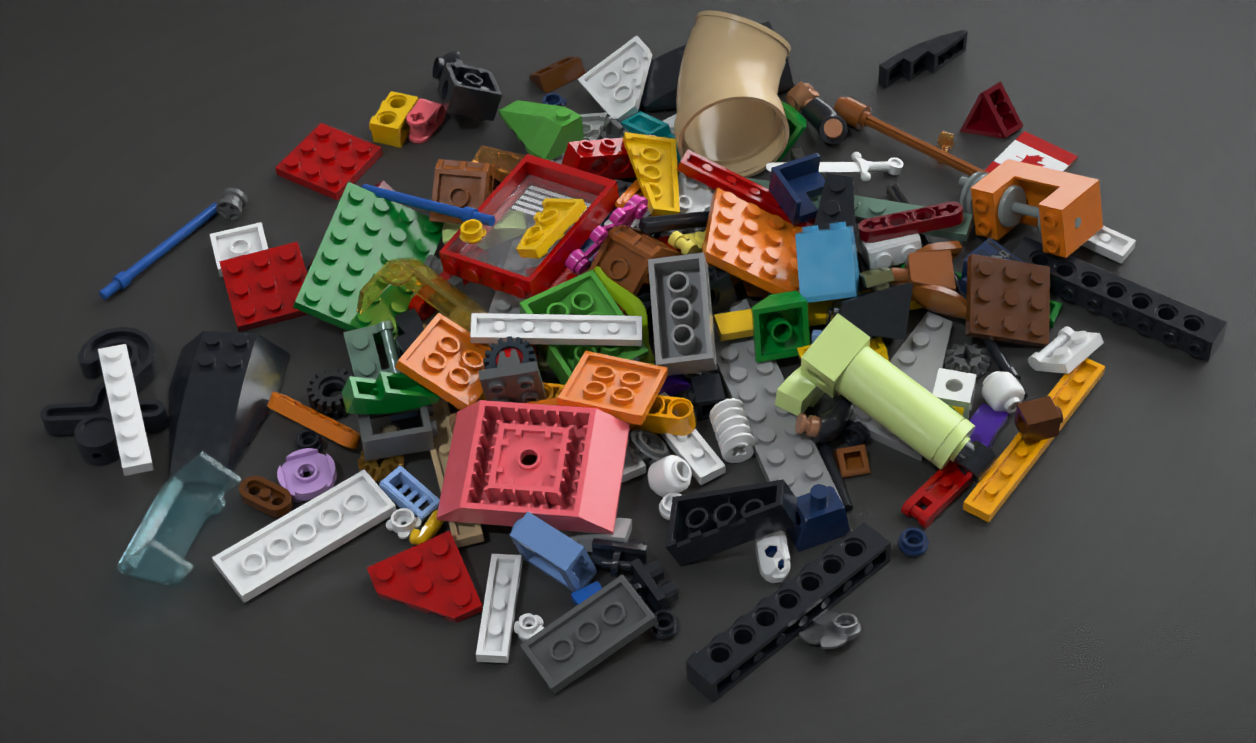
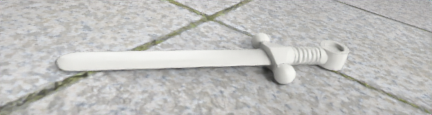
[766,152,903,182]

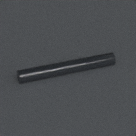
[818,442,853,512]

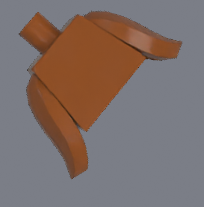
[890,241,966,319]

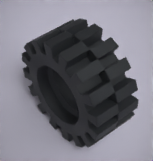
[307,368,354,420]

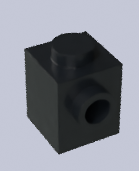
[687,373,725,421]

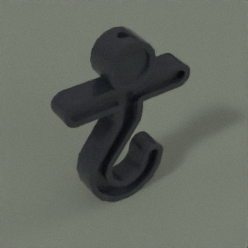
[40,327,169,466]

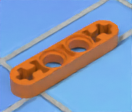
[267,392,361,449]

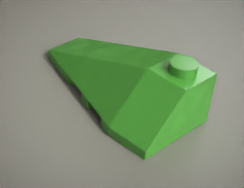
[498,100,584,161]

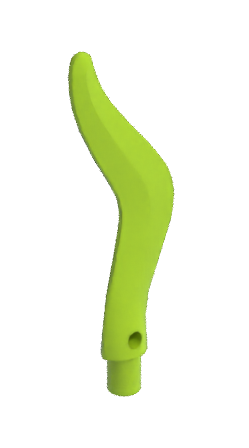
[594,266,655,365]

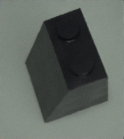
[826,283,913,340]

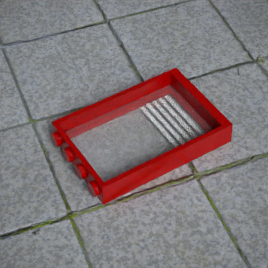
[439,154,619,300]

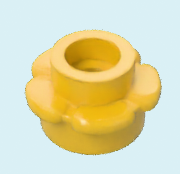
[460,219,486,244]

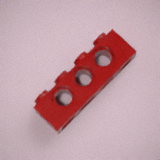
[561,135,655,180]

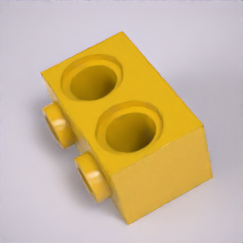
[369,91,419,148]

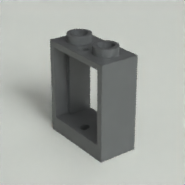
[357,404,438,461]

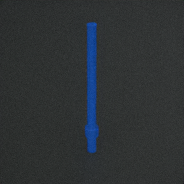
[362,184,495,227]
[99,202,218,300]

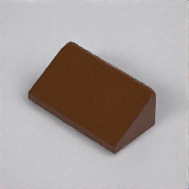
[529,56,586,93]

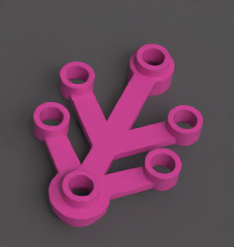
[565,194,648,274]

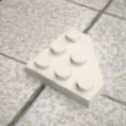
[578,36,652,124]

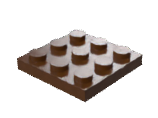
[965,254,1050,348]

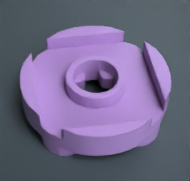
[277,448,337,503]

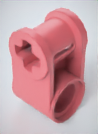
[406,98,446,144]

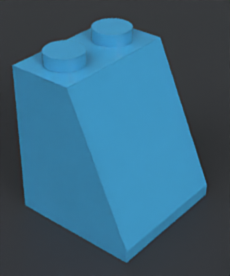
[795,222,861,303]

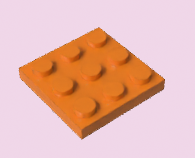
[395,313,491,410]
[557,351,668,426]

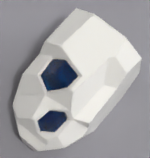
[755,530,791,583]

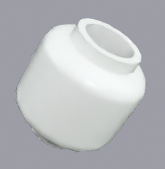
[981,371,1025,413]
[648,455,692,497]

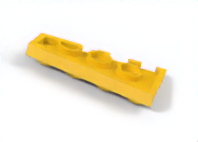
[623,132,680,216]

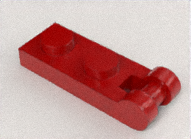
[901,460,973,529]

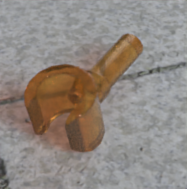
[937,130,954,164]

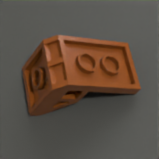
[429,159,505,225]
[588,224,683,316]

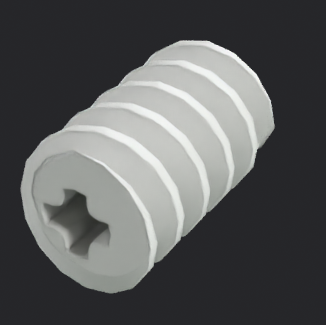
[709,398,756,463]

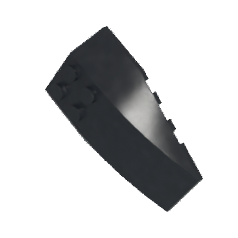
[169,331,290,484]

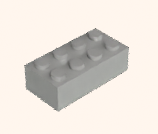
[648,252,717,376]

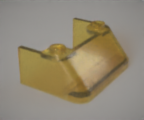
[356,257,488,333]

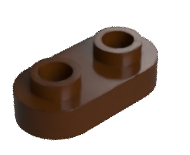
[239,476,293,517]

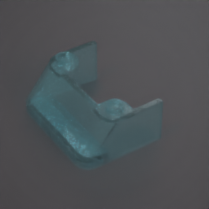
[117,451,241,586]

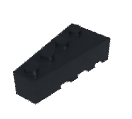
[666,479,798,566]

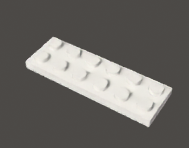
[212,470,397,603]

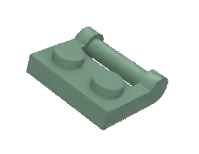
[343,320,403,379]

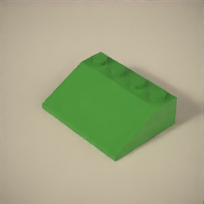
[520,269,649,385]

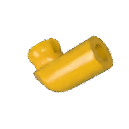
[409,510,445,545]

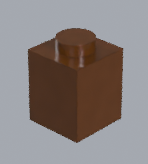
[1014,396,1063,444]

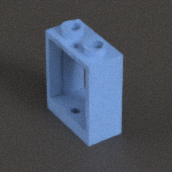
[509,512,597,592]

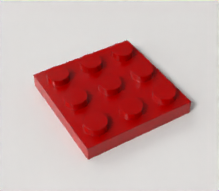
[275,123,383,201]
[219,241,308,332]

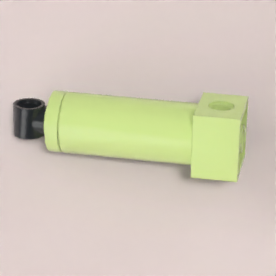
[801,313,997,482]

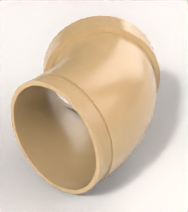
[674,10,791,178]

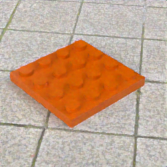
[702,188,802,294]

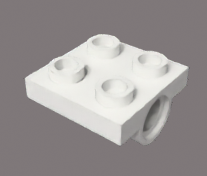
[678,172,715,234]

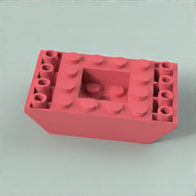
[436,400,630,534]

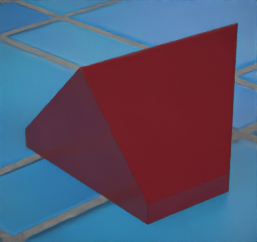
[959,81,1023,139]

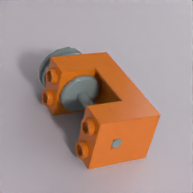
[959,159,1103,258]

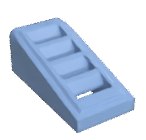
[379,465,440,522]

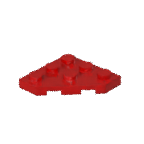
[367,531,483,623]

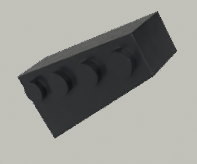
[814,173,857,252]

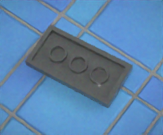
[520,574,658,694]

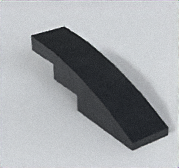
[878,30,968,89]

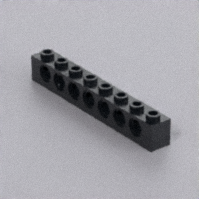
[1012,236,1227,362]
[686,522,891,703]

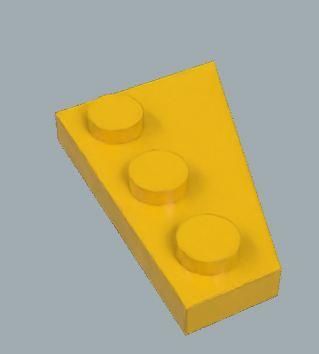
[516,198,587,259]

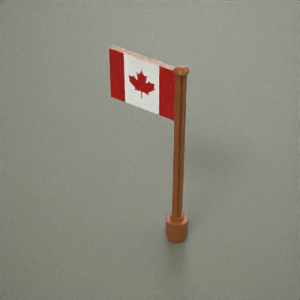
[834,96,1078,176]

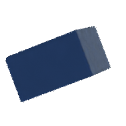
[769,153,825,225]

